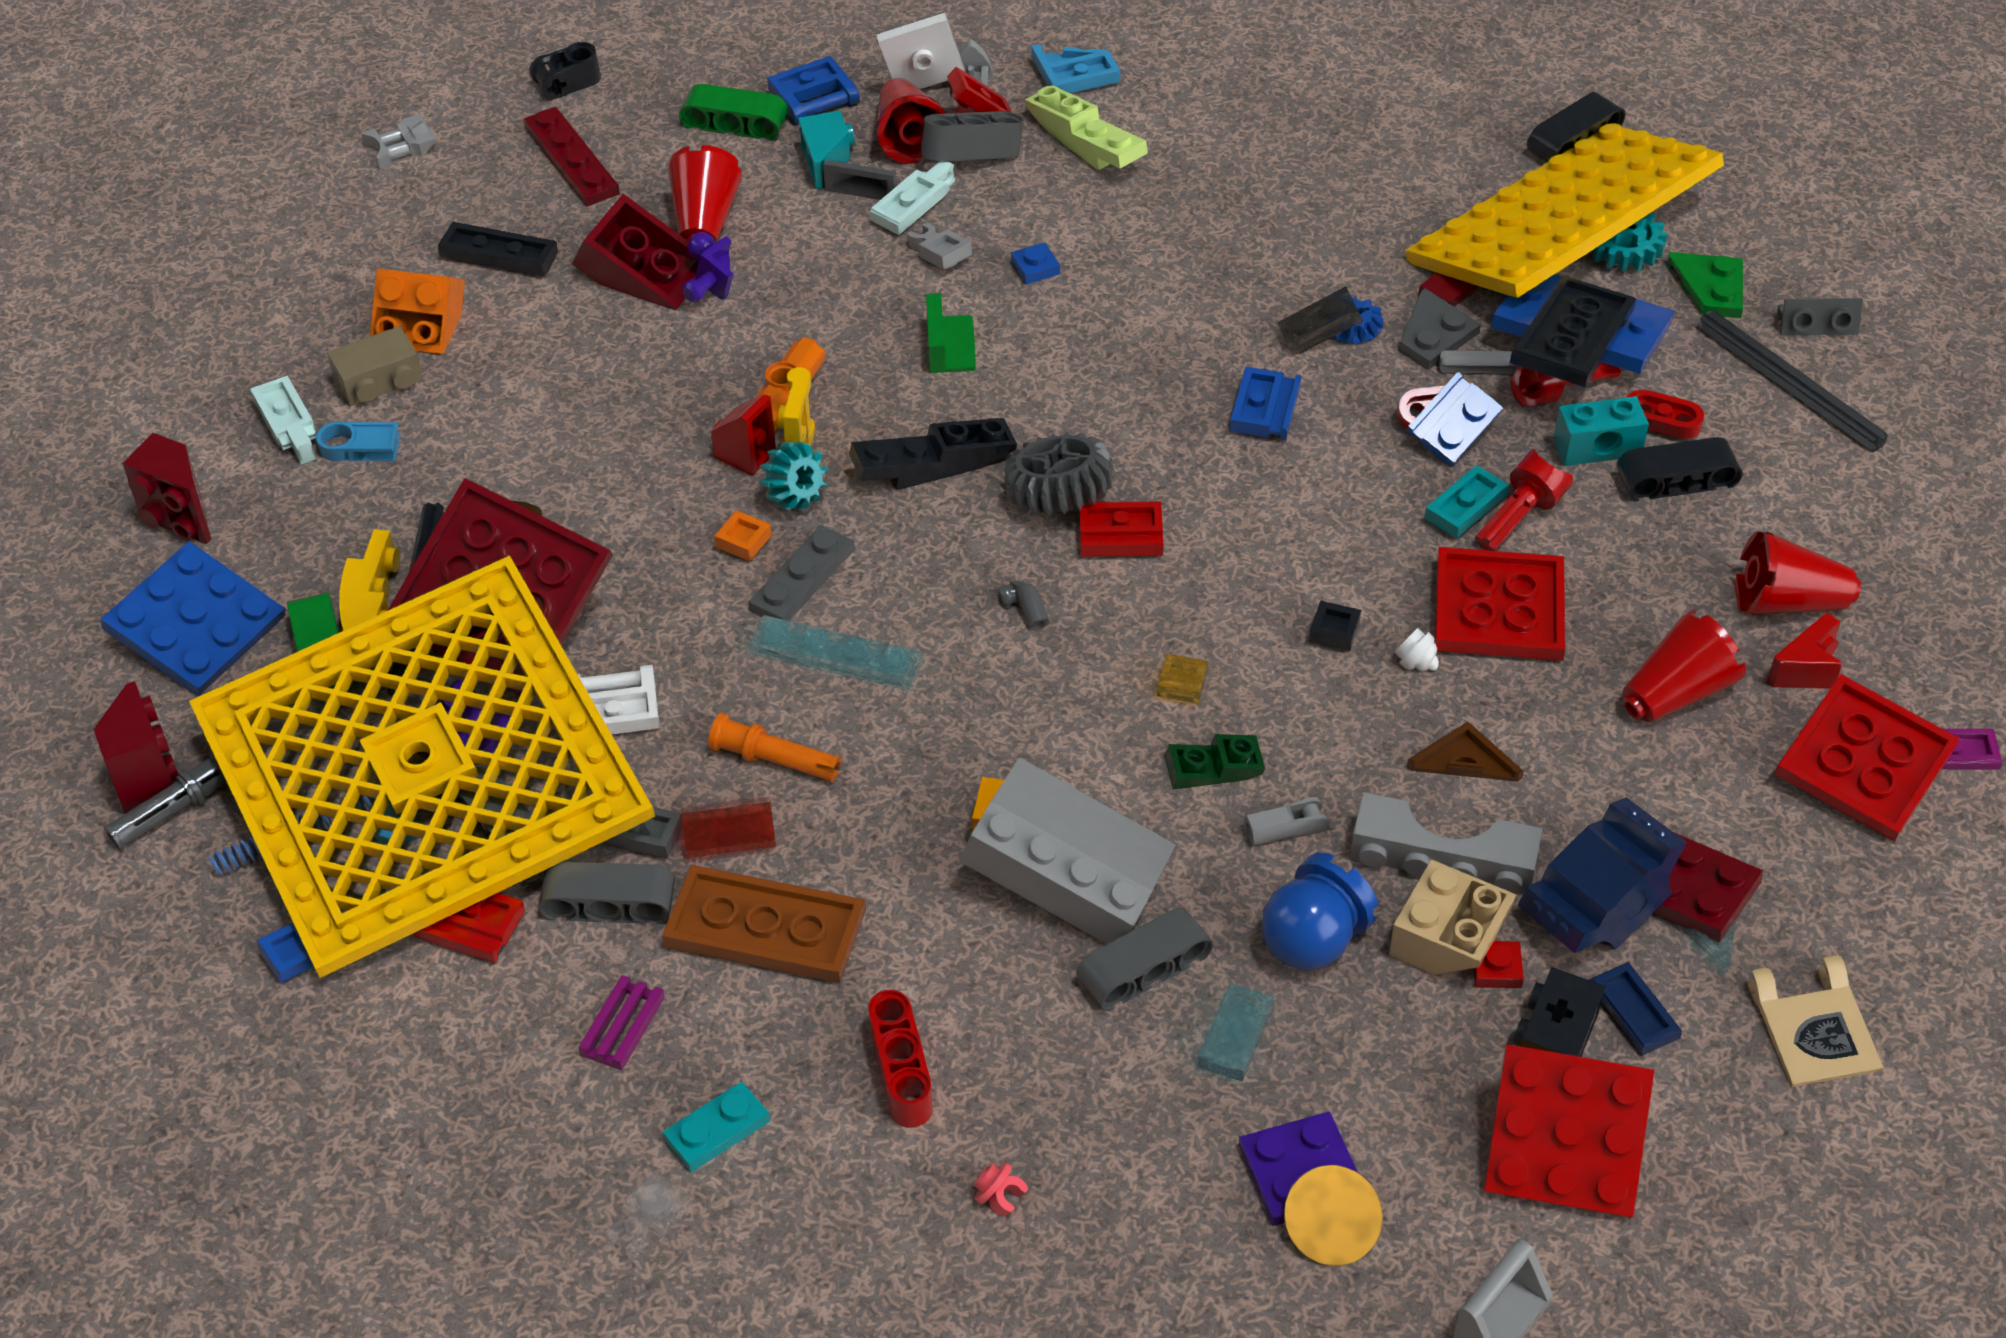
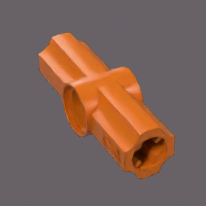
[755,337,825,433]

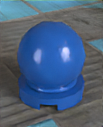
[1262,852,1378,971]

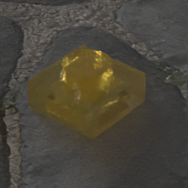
[1157,654,1208,704]

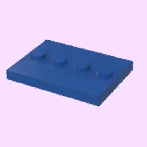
[1491,274,1675,374]

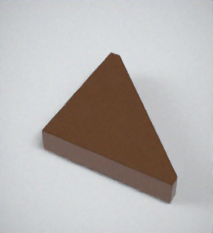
[1407,722,1524,782]

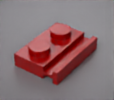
[1080,501,1164,557]
[413,893,525,964]

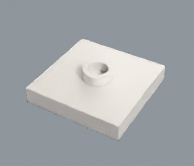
[877,13,965,89]

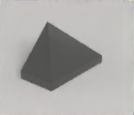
[823,160,897,200]

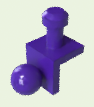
[683,232,734,303]

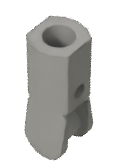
[1244,797,1330,846]

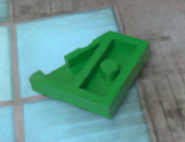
[1667,252,1743,318]

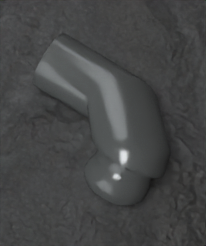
[998,580,1049,629]

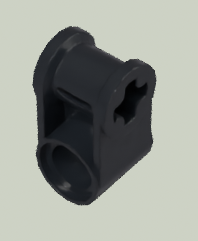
[529,42,601,100]

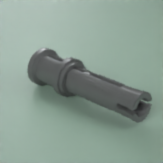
[103,751,228,850]

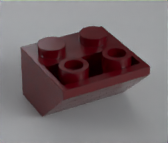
[122,433,211,544]
[93,681,178,814]

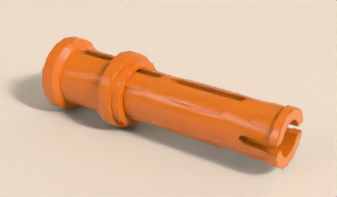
[708,712,842,783]

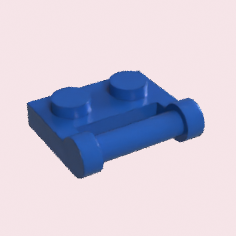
[767,56,860,125]

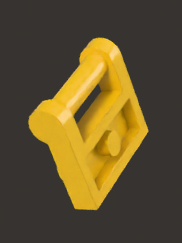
[777,367,815,446]

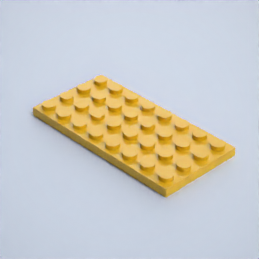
[1405,123,1724,298]

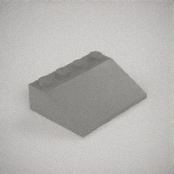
[959,757,1176,944]

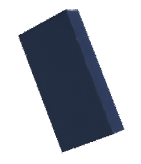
[1589,962,1682,1056]

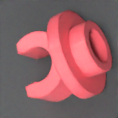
[973,1161,1028,1216]

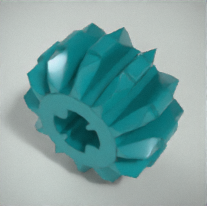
[759,442,829,510]

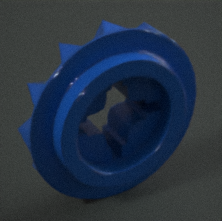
[1322,295,1384,343]

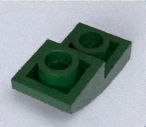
[1164,734,1265,789]

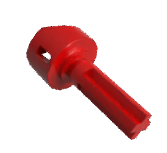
[1510,362,1621,406]
[1475,449,1573,551]

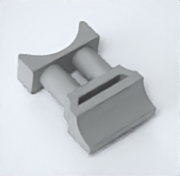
[361,114,437,170]

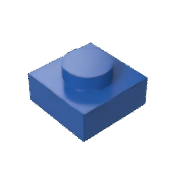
[1011,242,1060,284]
[257,923,314,983]

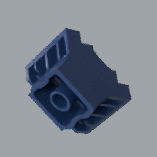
[1518,797,1687,953]

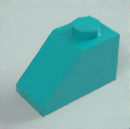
[798,110,855,189]

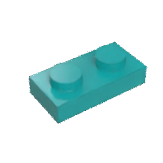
[1424,465,1509,539]
[662,1081,770,1173]

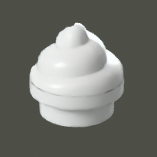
[1394,628,1439,671]

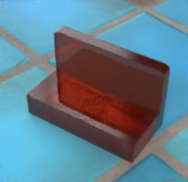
[681,797,776,858]

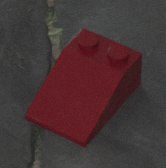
[572,194,699,311]

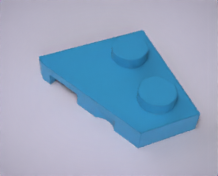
[1031,45,1121,93]

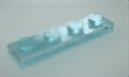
[749,615,924,691]

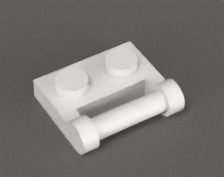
[578,664,660,734]

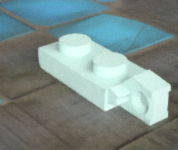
[870,161,955,235]
[250,376,316,465]

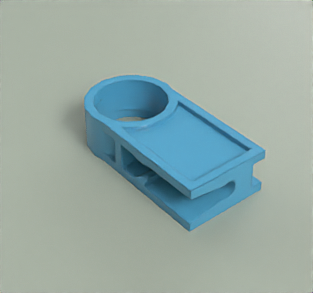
[316,421,401,461]

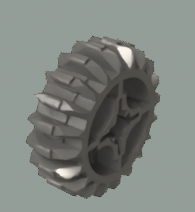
[1004,432,1114,516]

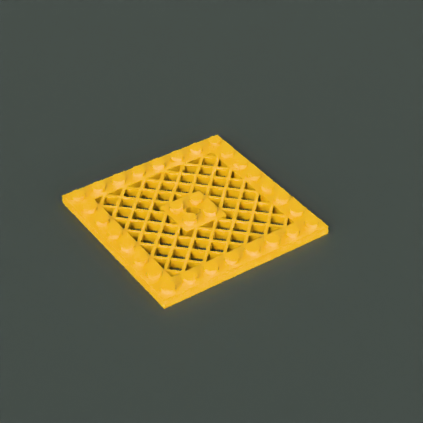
[189,556,656,978]

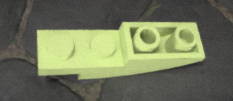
[1025,85,1148,170]

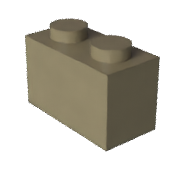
[327,326,423,406]

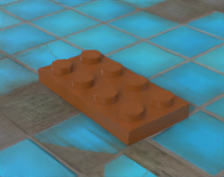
[662,864,866,983]

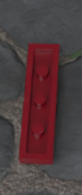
[524,107,620,207]

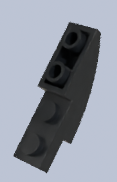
[849,418,1017,490]

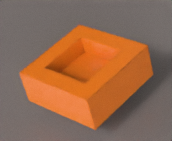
[714,510,772,561]

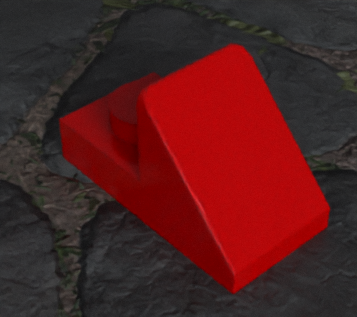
[947,67,1012,113]
[1767,612,1842,689]

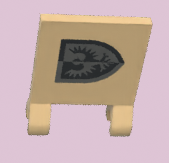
[1747,955,1884,1087]

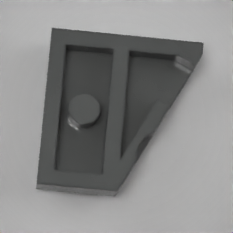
[1399,288,1481,370]

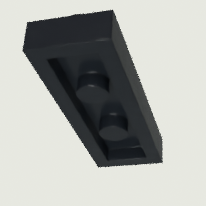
[438,221,558,276]

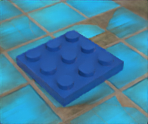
[100,541,286,696]

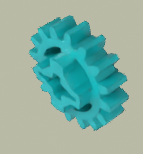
[1589,213,1667,271]

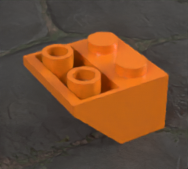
[370,268,465,354]

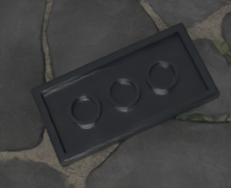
[1509,276,1637,387]

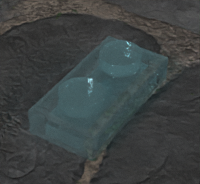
[1198,983,1274,1082]

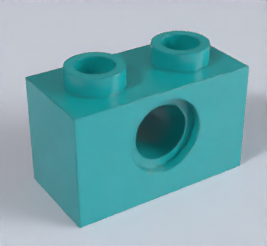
[1553,396,1649,466]

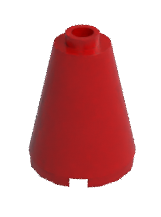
[876,78,945,164]
[668,145,742,243]
[1735,531,1861,615]
[1622,610,1746,722]

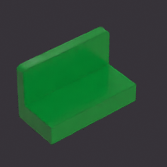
[926,293,976,373]

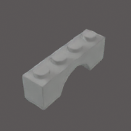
[1350,792,1543,894]

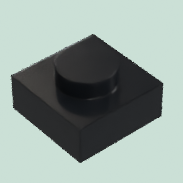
[1309,601,1361,651]

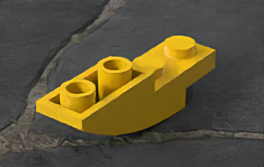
[339,529,400,670]

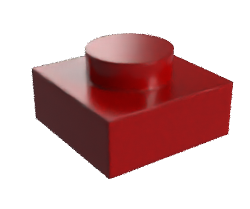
[1474,941,1524,988]

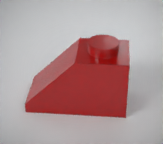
[711,394,776,476]

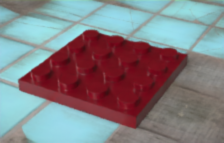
[387,478,613,696]

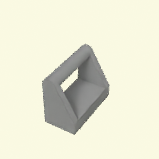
[1453,1239,1553,1338]

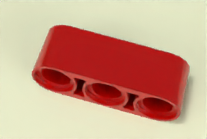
[868,990,933,1128]

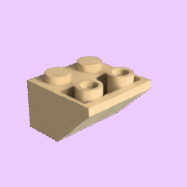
[1389,859,1517,975]

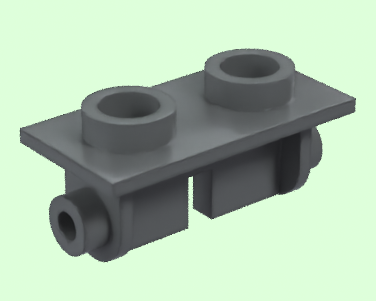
[1777,298,1863,335]

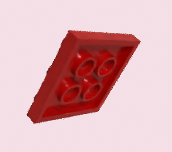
[1435,547,1565,661]
[1775,674,1960,842]
[1484,1044,1655,1218]

